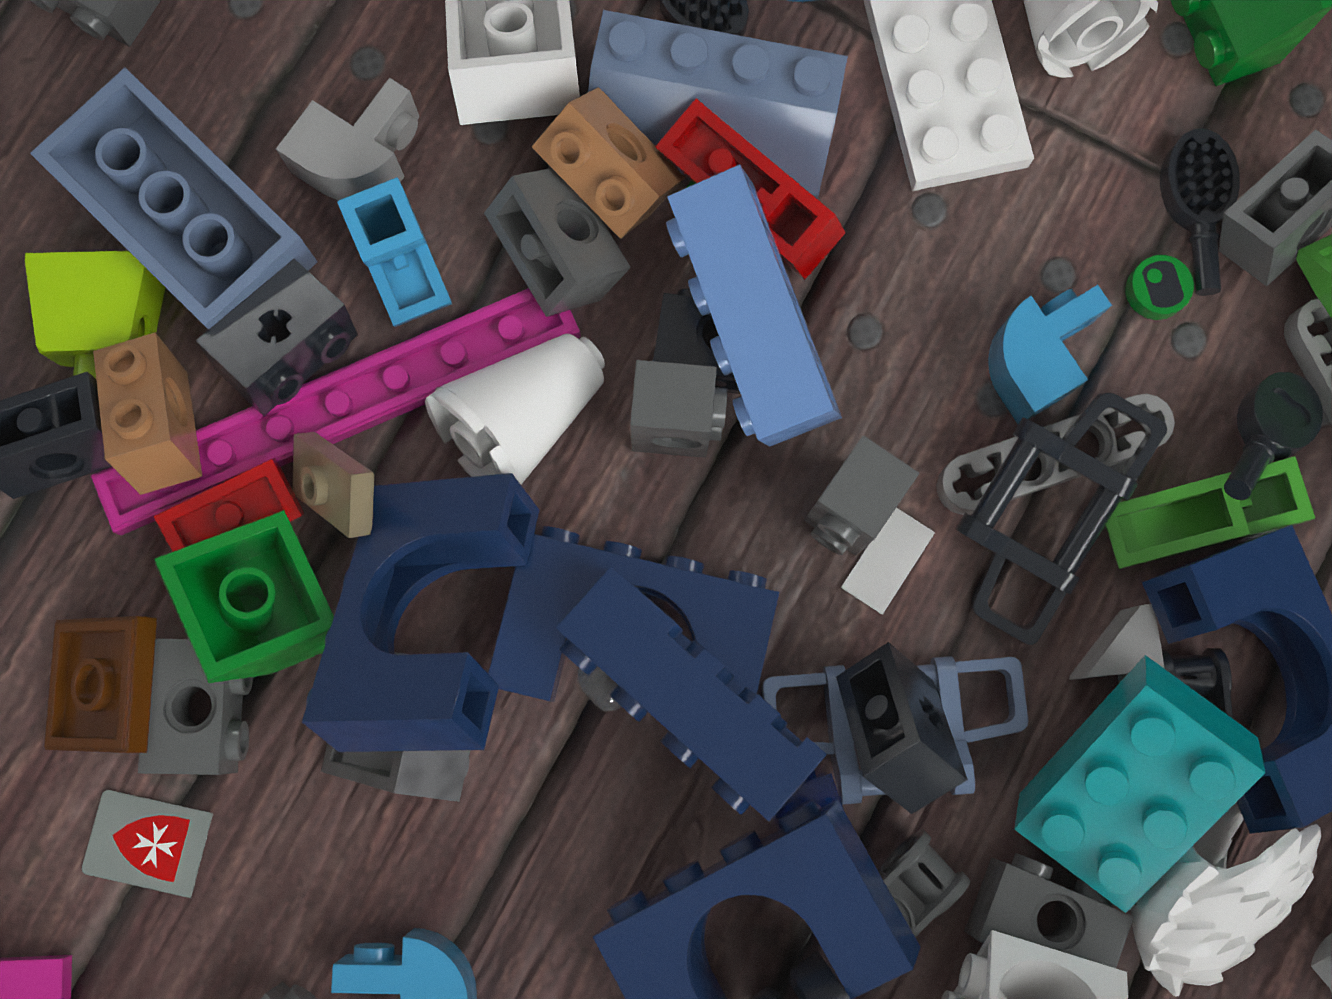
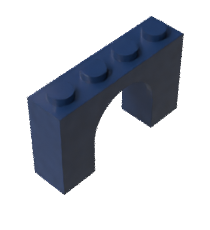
[302,473,540,752]
[1142,525,1332,834]
[488,526,779,702]
[593,799,921,999]

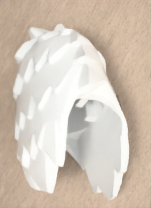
[1130,803,1321,997]

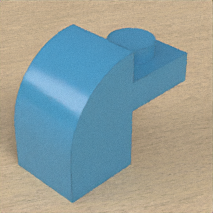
[337,177,452,327]
[988,285,1112,424]
[331,928,477,999]

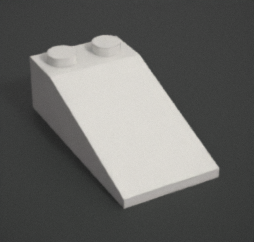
[445,0,580,125]

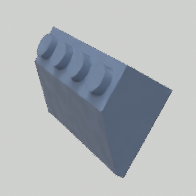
[588,10,848,199]
[30,68,318,329]

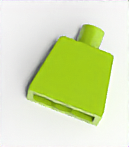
[25,251,166,379]

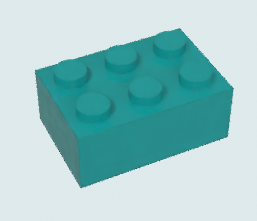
[1014,655,1265,913]

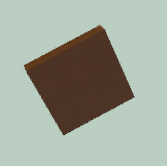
[44,616,157,753]

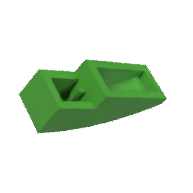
[1106,456,1315,569]

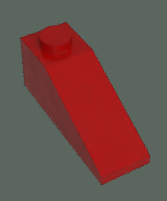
[655,98,845,280]

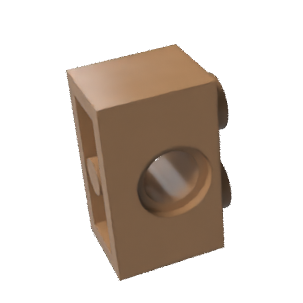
[532,87,686,239]
[93,332,202,495]

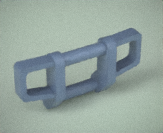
[761,656,1028,805]

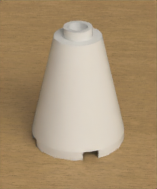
[1023,0,1158,78]
[425,333,605,485]

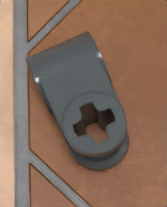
[878,829,971,937]

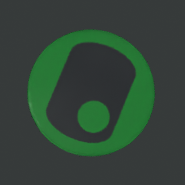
[1125,255,1194,320]

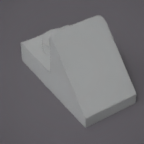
[1069,604,1165,683]

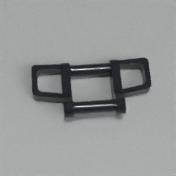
[955,393,1167,645]

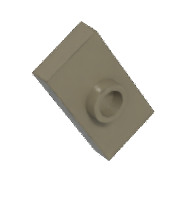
[292,432,374,538]

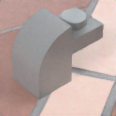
[276,78,420,200]

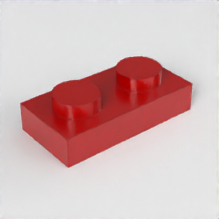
[153,458,305,552]

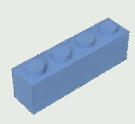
[666,164,842,447]

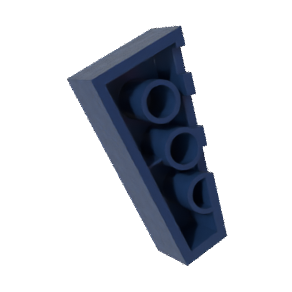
[556,566,827,821]

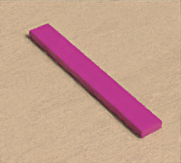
[91,288,581,536]

